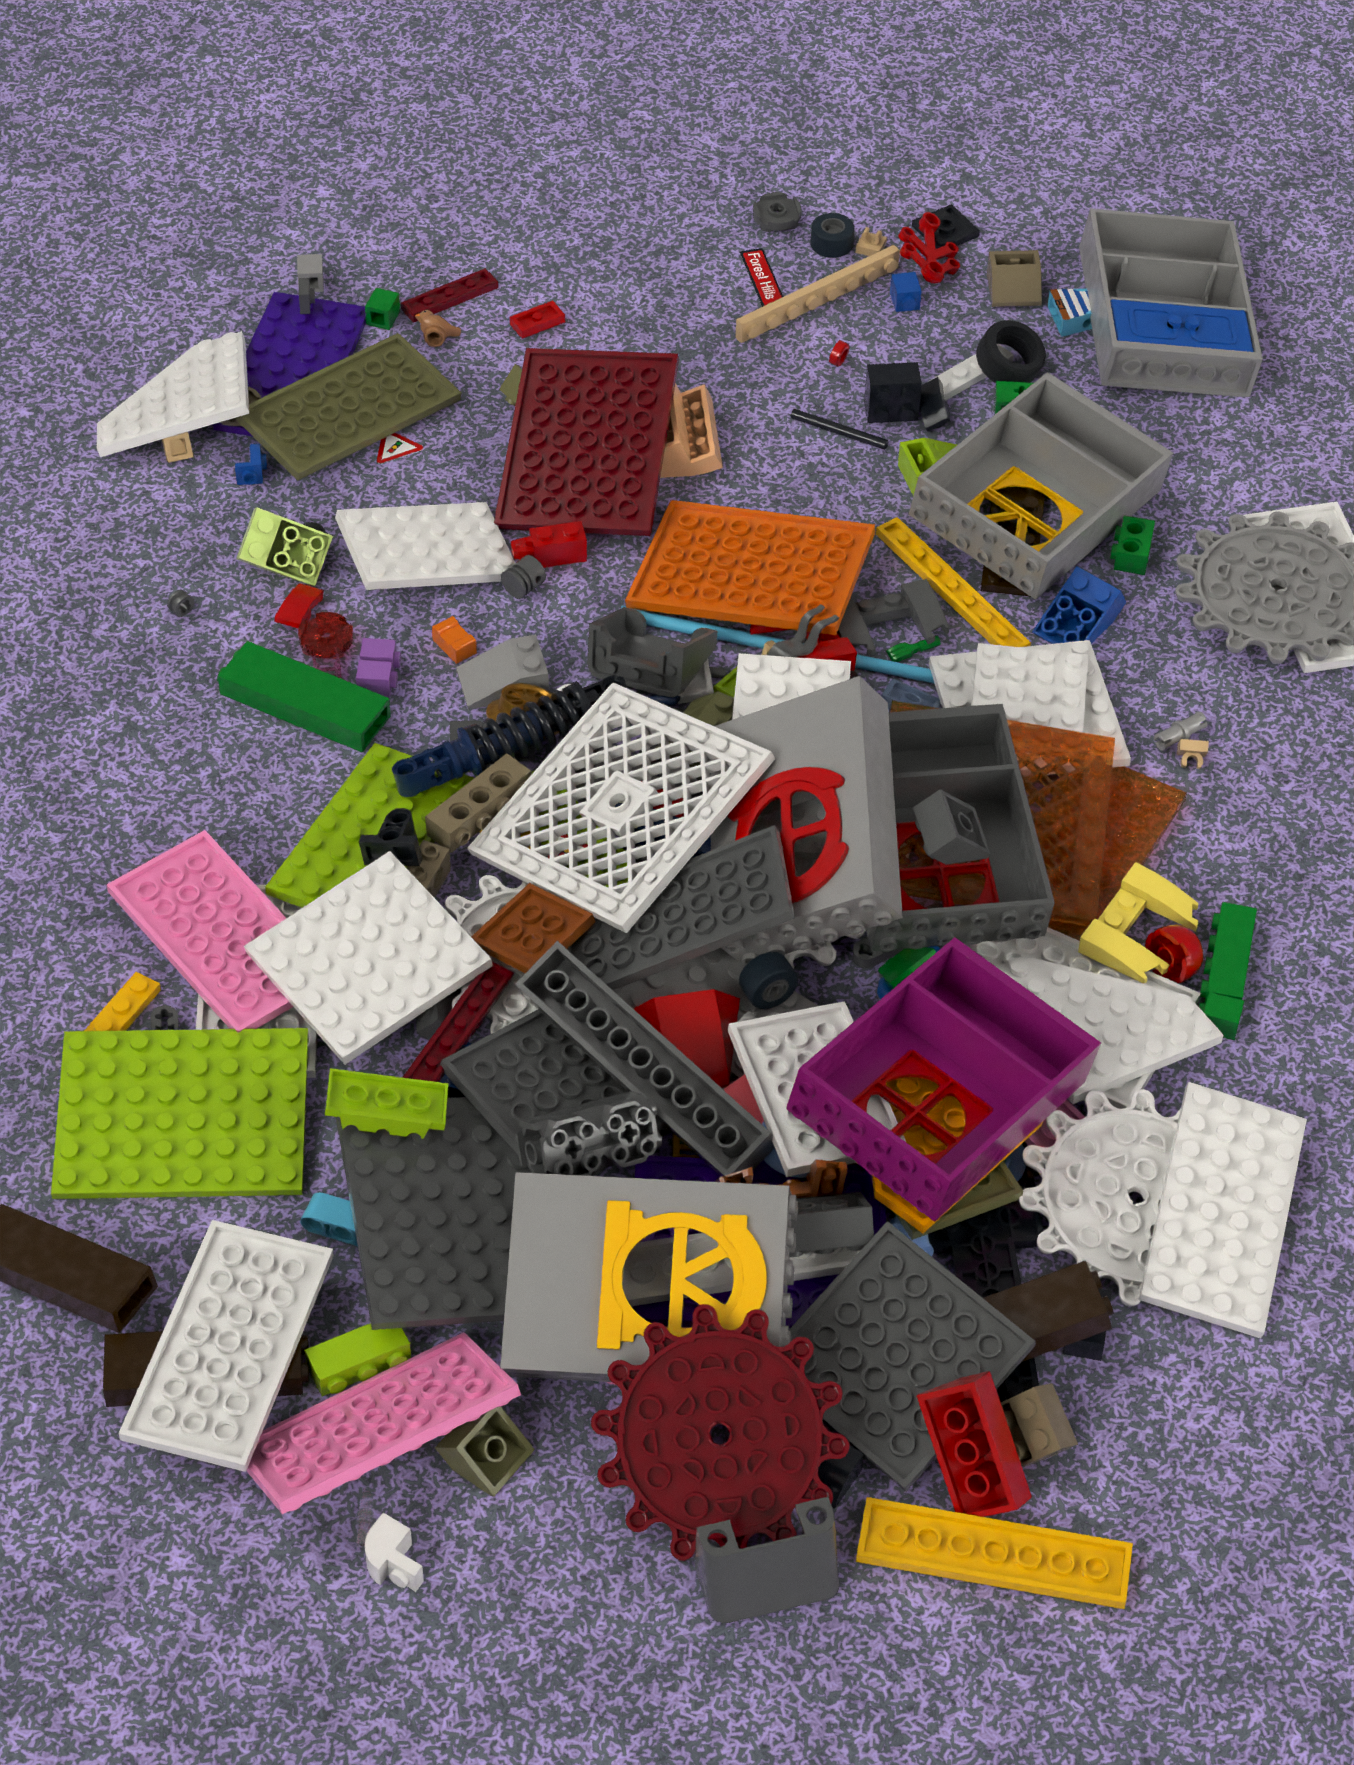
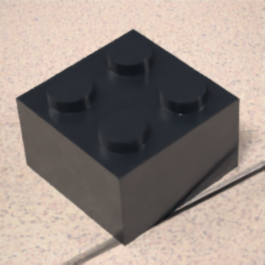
[864,362,922,423]

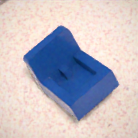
[235,444,267,485]

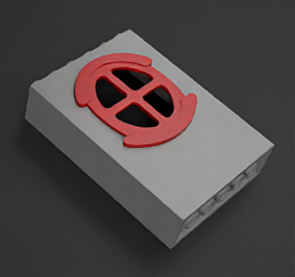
[709,676,903,966]

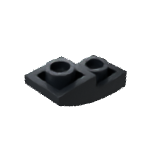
[919,377,950,431]

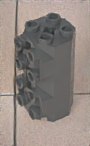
[515,1091,662,1176]

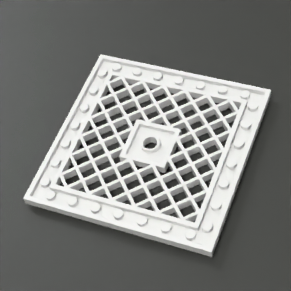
[467,683,776,933]

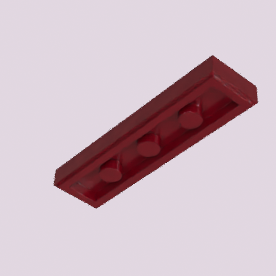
[400,268,499,323]

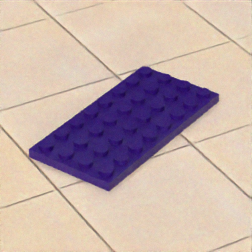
[213,292,366,437]

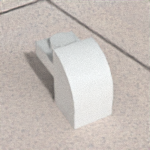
[365,1513,424,1592]

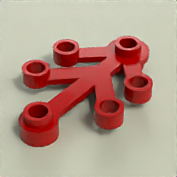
[898,212,960,283]

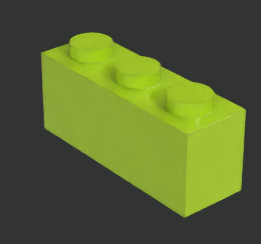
[305,1323,411,1397]

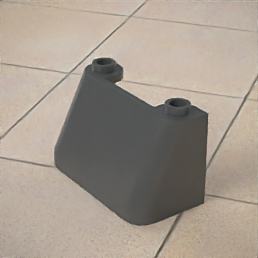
[587,607,718,697]

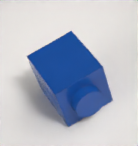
[890,272,922,312]

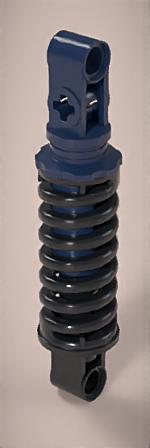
[392,675,627,797]

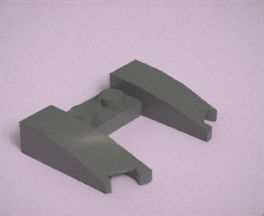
[837,579,949,655]

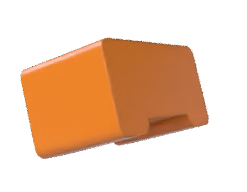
[432,616,477,664]

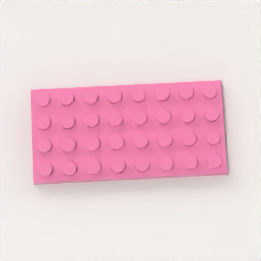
[106,830,293,1032]
[247,1332,521,1514]

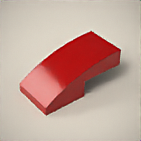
[274,583,324,629]

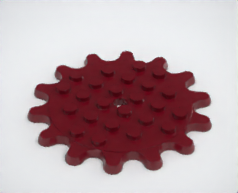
[591,1304,850,1561]

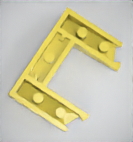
[1078,862,1198,984]

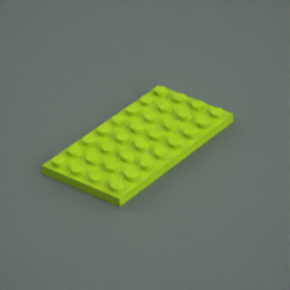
[265,743,474,908]

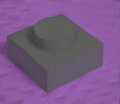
[299,278,315,314]

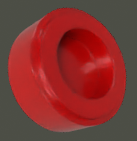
[829,340,850,367]

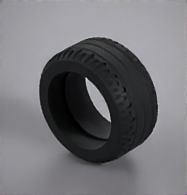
[976,320,1046,383]

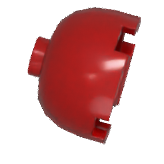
[1145,924,1203,983]

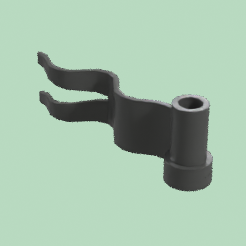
[768,604,839,657]

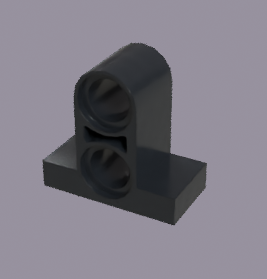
[359,808,423,866]

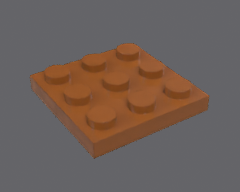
[471,883,595,973]

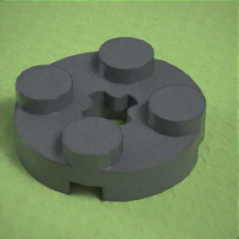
[753,192,801,232]

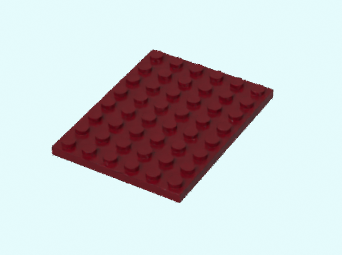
[494,348,679,536]

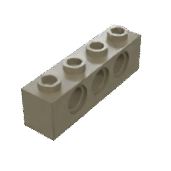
[425,754,532,853]
[407,840,451,898]

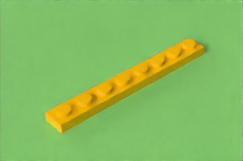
[876,517,1031,647]

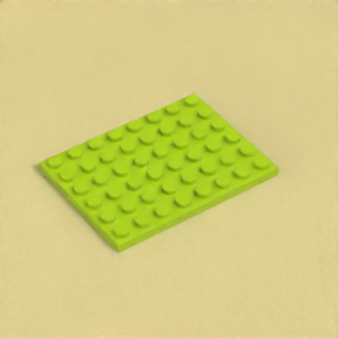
[51,1028,309,1199]

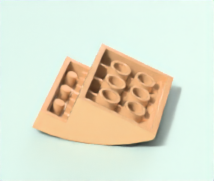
[660,383,723,478]

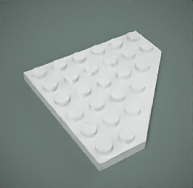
[97,331,249,457]
[996,956,1223,1104]

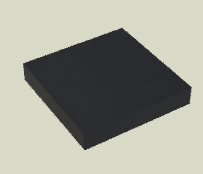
[912,204,980,249]

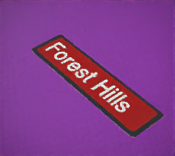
[740,248,783,307]

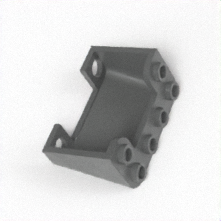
[695,1497,840,1623]

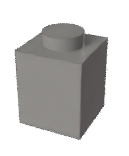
[297,254,324,292]

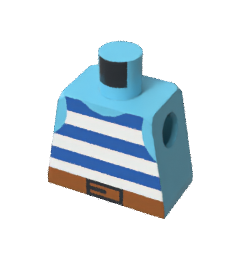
[1048,288,1092,337]

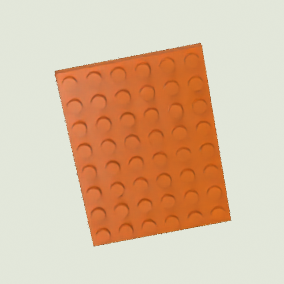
[625,500,875,635]

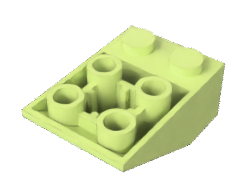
[236,507,333,586]

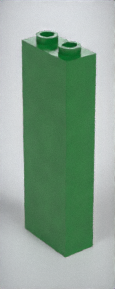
[217,641,391,753]

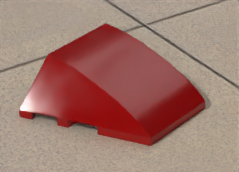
[633,989,740,1088]

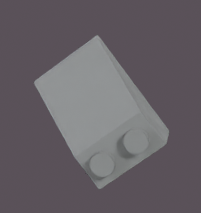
[456,634,549,710]

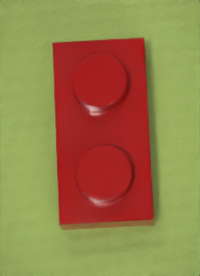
[509,300,565,339]

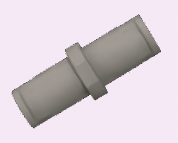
[1154,711,1208,751]

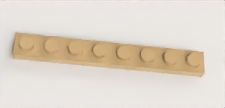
[736,245,900,343]

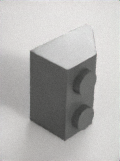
[913,789,991,865]

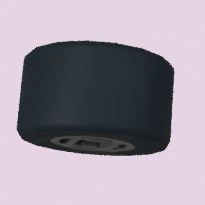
[810,213,855,258]
[739,952,798,1009]

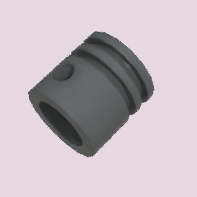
[501,555,546,599]

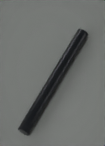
[791,409,889,450]

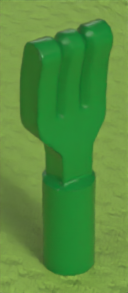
[886,635,941,662]

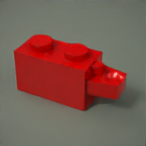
[511,521,587,568]

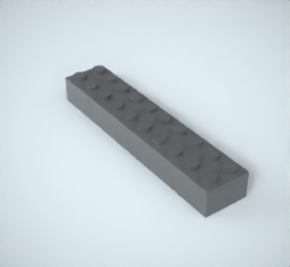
[515,941,775,1177]

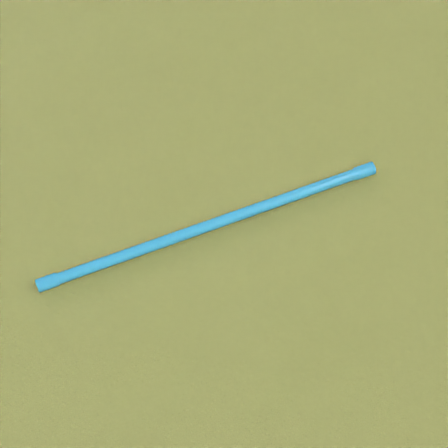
[621,605,935,684]

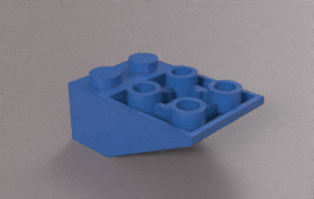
[1032,566,1126,644]

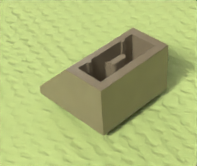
[987,250,1042,307]
[1001,1383,1078,1468]

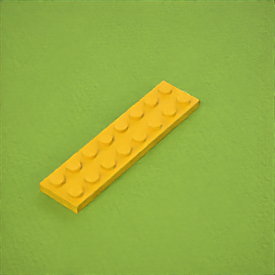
[856,1497,1133,1609]

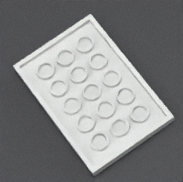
[335,502,515,590]
[728,1001,906,1177]

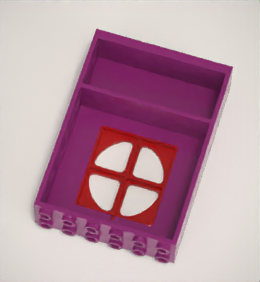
[786,937,1101,1222]

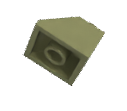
[435,1407,535,1497]

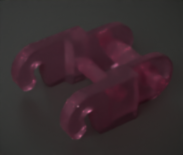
[312,653,342,678]

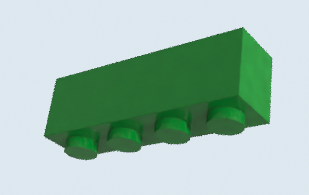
[1200,902,1257,1003]

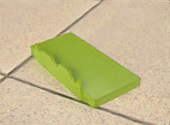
[325,1068,448,1139]

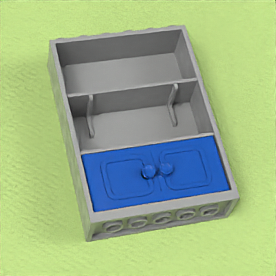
[1079,208,1263,397]

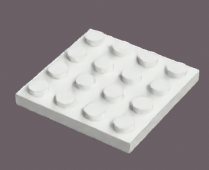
[972,643,1088,741]

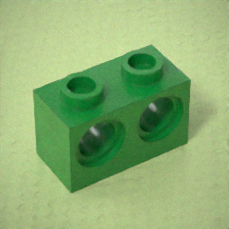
[1110,515,1155,575]

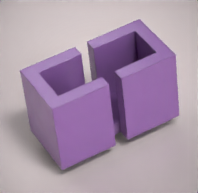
[356,638,401,698]

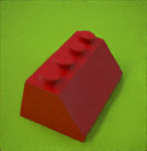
[916,1371,1032,1517]

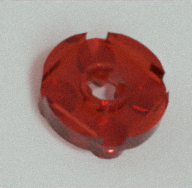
[298,612,353,659]

